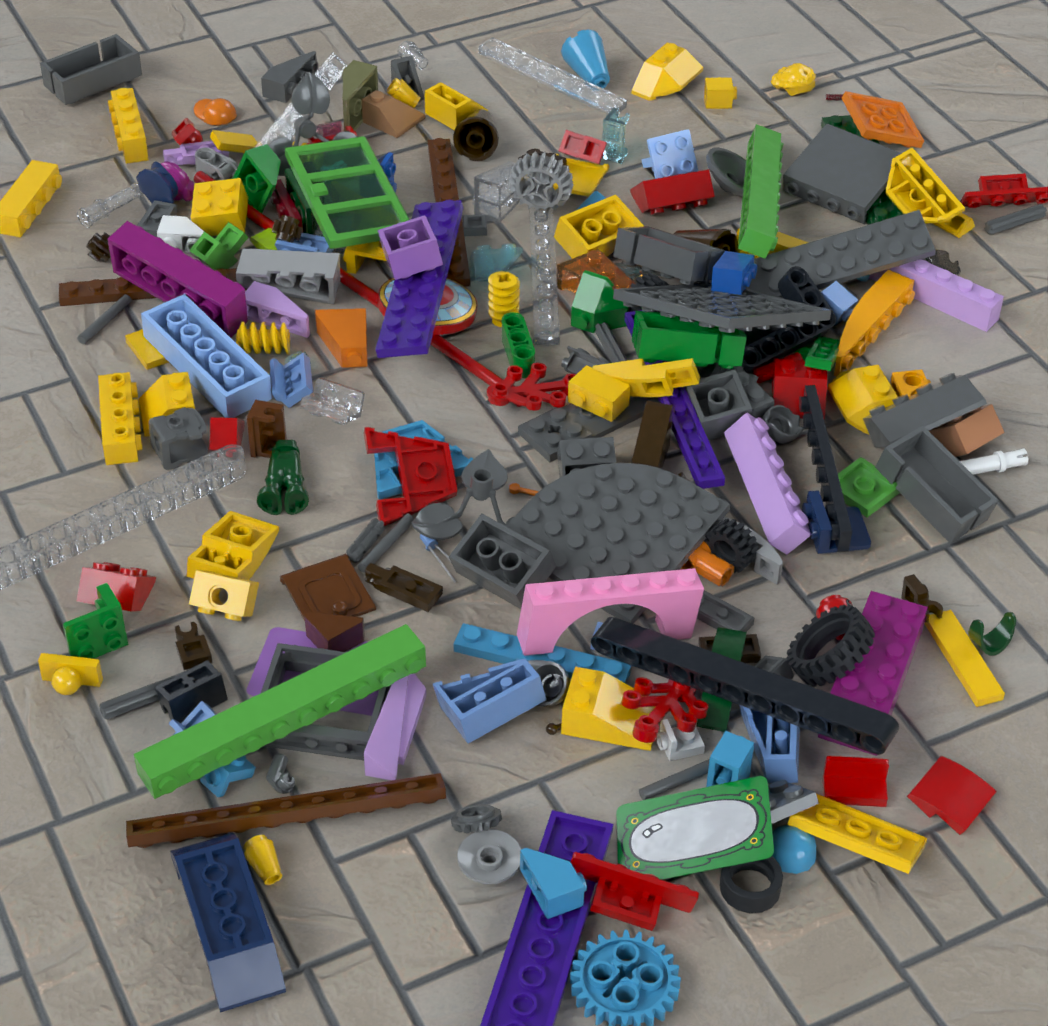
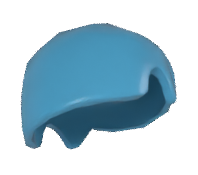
[772,825,816,874]

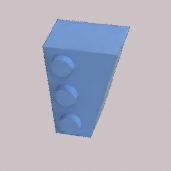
[739,705,800,783]

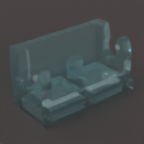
[602,107,630,164]

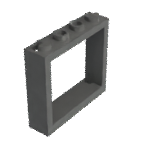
[261,643,391,761]

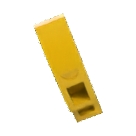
[593,358,700,397]

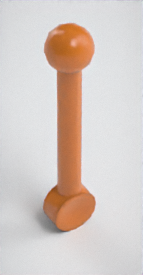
[509,483,539,496]

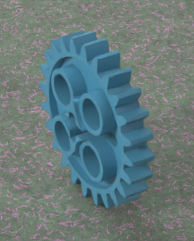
[570,930,681,1026]

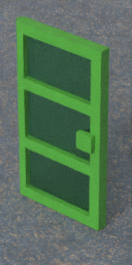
[285,136,410,249]

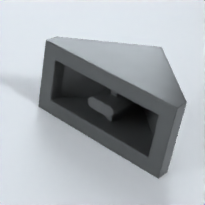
[391,55,425,100]

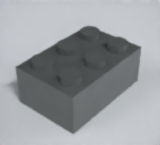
[449,513,556,609]

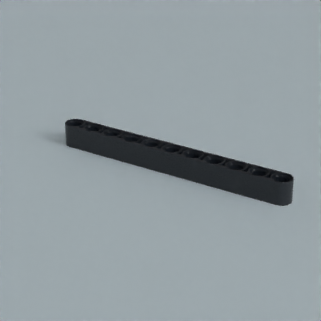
[591,617,899,755]

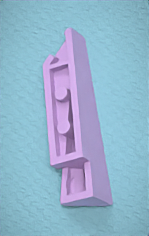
[364,674,426,780]

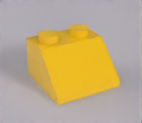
[139,372,195,437]

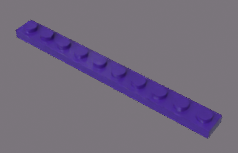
[625,310,725,489]

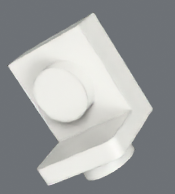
[657,719,705,761]

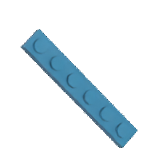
[453,623,631,684]

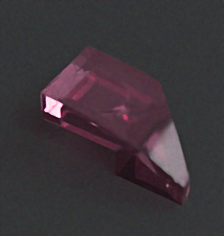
[316,121,342,137]

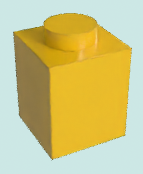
[704,78,737,109]

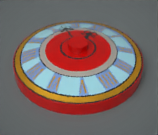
[377,277,478,335]

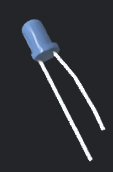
[420,534,456,583]

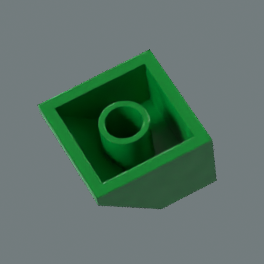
[232,144,281,213]

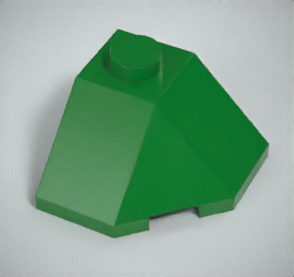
[571,270,630,333]

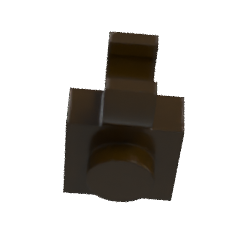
[901,574,943,623]

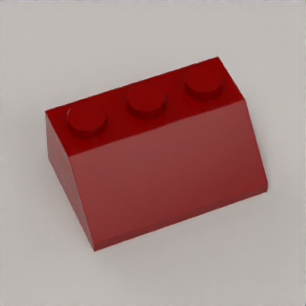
[630,169,715,215]

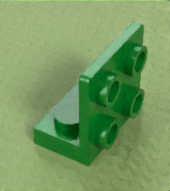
[63,583,128,659]

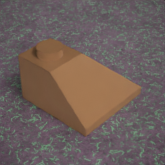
[362,90,425,138]

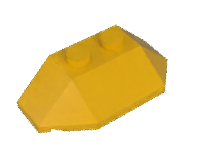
[631,42,703,101]
[886,147,965,224]
[827,365,898,434]

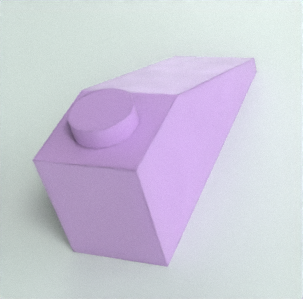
[245,281,310,338]

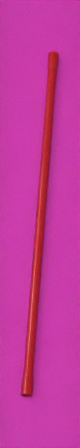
[194,171,527,407]

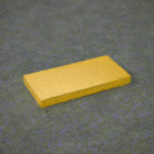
[787,794,927,874]

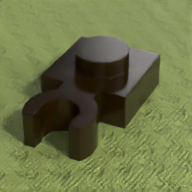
[175,621,213,670]

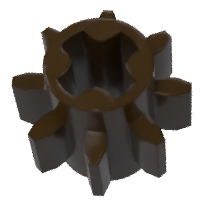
[271,215,303,243]
[86,232,111,262]

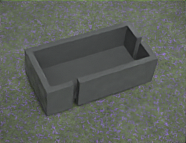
[40,34,142,105]
[613,226,725,285]
[875,425,999,544]

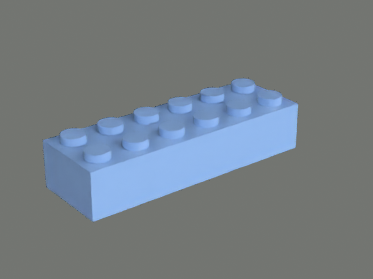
[141,294,272,418]

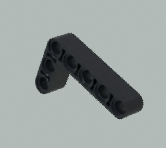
[742,266,836,374]

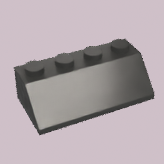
[863,373,987,447]

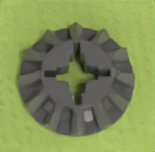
[451,805,502,834]

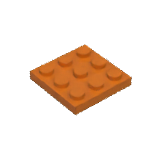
[841,91,924,148]

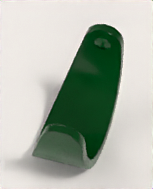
[968,612,1016,656]

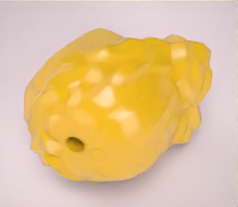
[771,63,816,96]

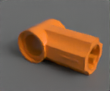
[680,542,734,587]

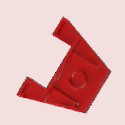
[363,427,458,526]

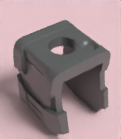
[149,407,208,470]

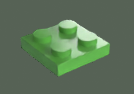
[838,457,900,518]

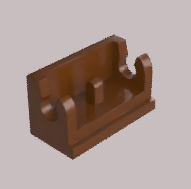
[247,400,287,458]

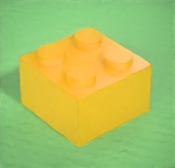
[191,178,248,236]

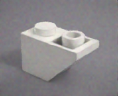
[157,215,204,254]

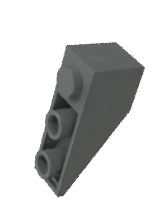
[261,51,319,103]

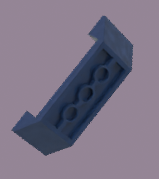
[170,833,286,1013]

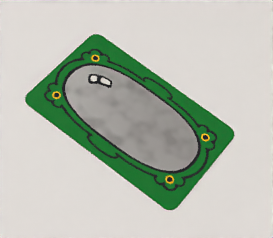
[616,776,774,880]

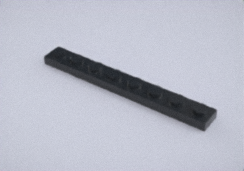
[799,385,852,552]

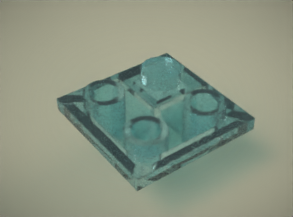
[470,244,523,283]

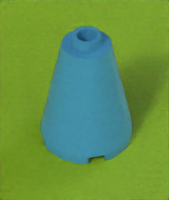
[561,29,610,90]

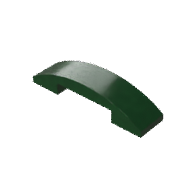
[697,627,747,732]

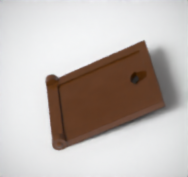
[280,554,376,621]

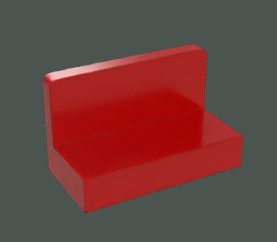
[822,756,889,807]

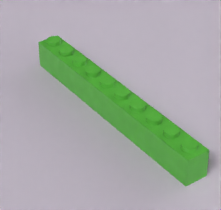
[738,124,784,259]
[134,624,426,799]

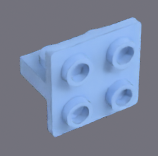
[641,129,698,179]

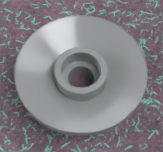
[457,829,521,884]

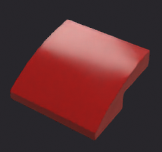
[907,756,997,835]

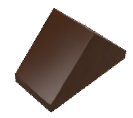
[304,612,365,652]

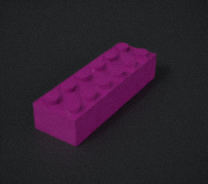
[107,221,248,338]
[818,591,928,756]

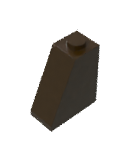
[631,401,673,469]

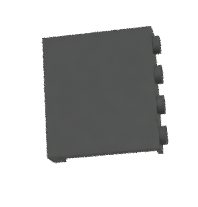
[783,124,902,224]

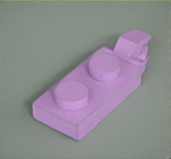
[163,141,229,165]

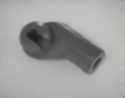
[266,754,295,794]

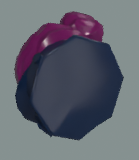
[136,161,195,204]

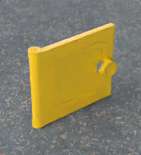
[553,153,609,197]

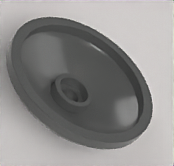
[706,147,746,197]

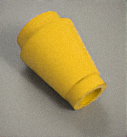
[386,78,421,108]
[243,835,282,885]

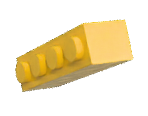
[0,160,62,238]

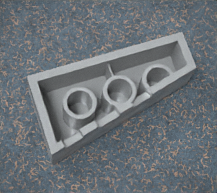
[236,248,340,305]

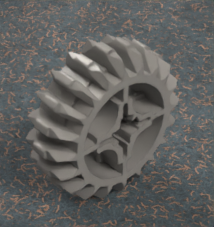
[509,151,573,213]

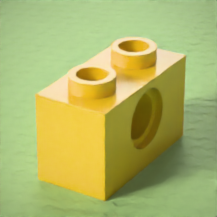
[189,570,259,621]

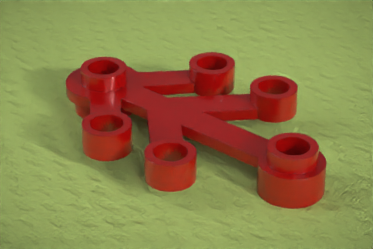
[486,362,576,411]
[621,677,708,743]

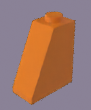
[315,308,368,368]

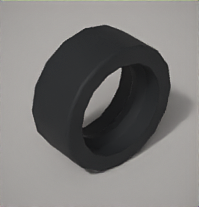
[719,856,783,914]

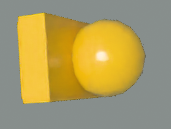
[38,653,103,696]

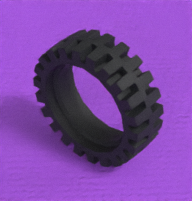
[786,605,875,687]

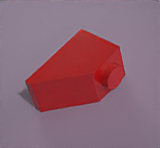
[209,417,245,456]

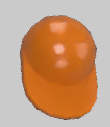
[194,98,237,125]

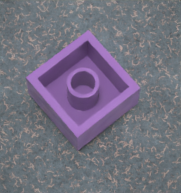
[377,215,443,280]

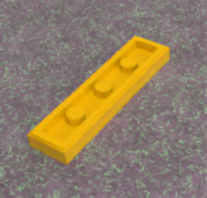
[924,610,1005,707]

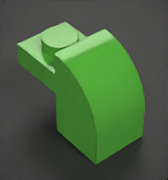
[189,222,249,270]

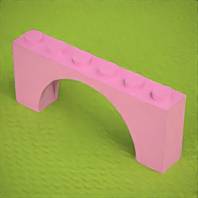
[517,568,704,656]

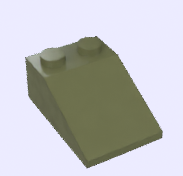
[342,60,378,131]

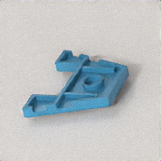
[374,420,473,500]

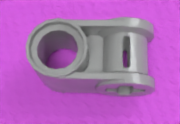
[195,147,238,181]

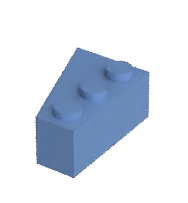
[432,658,546,744]

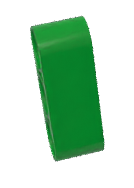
[502,312,535,378]

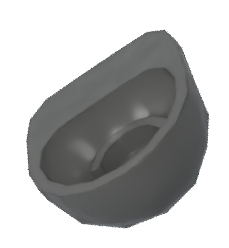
[528,660,571,707]

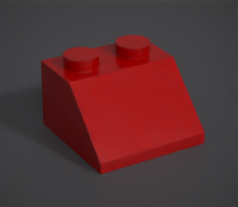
[772,359,827,420]

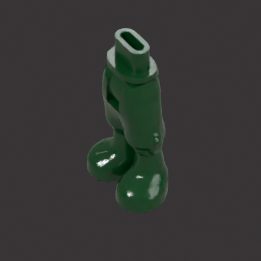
[257,440,309,515]

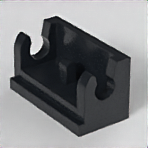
[155,660,228,723]

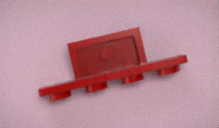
[960,173,1048,208]
[570,852,699,931]

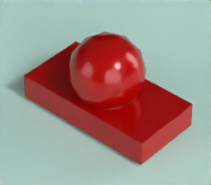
[172,118,203,145]

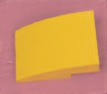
[187,511,279,580]

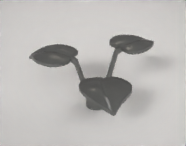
[268,72,365,176]
[412,449,515,540]

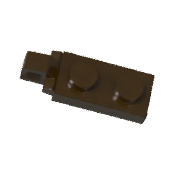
[364,563,443,612]

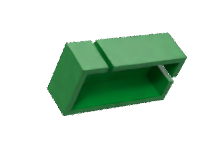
[632,311,747,369]

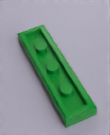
[804,336,840,371]

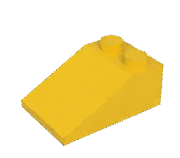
[554,194,644,269]
[561,667,655,751]

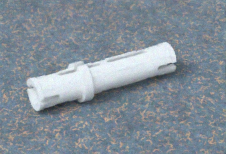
[960,448,1028,475]

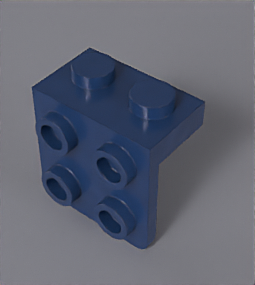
[802,490,871,554]

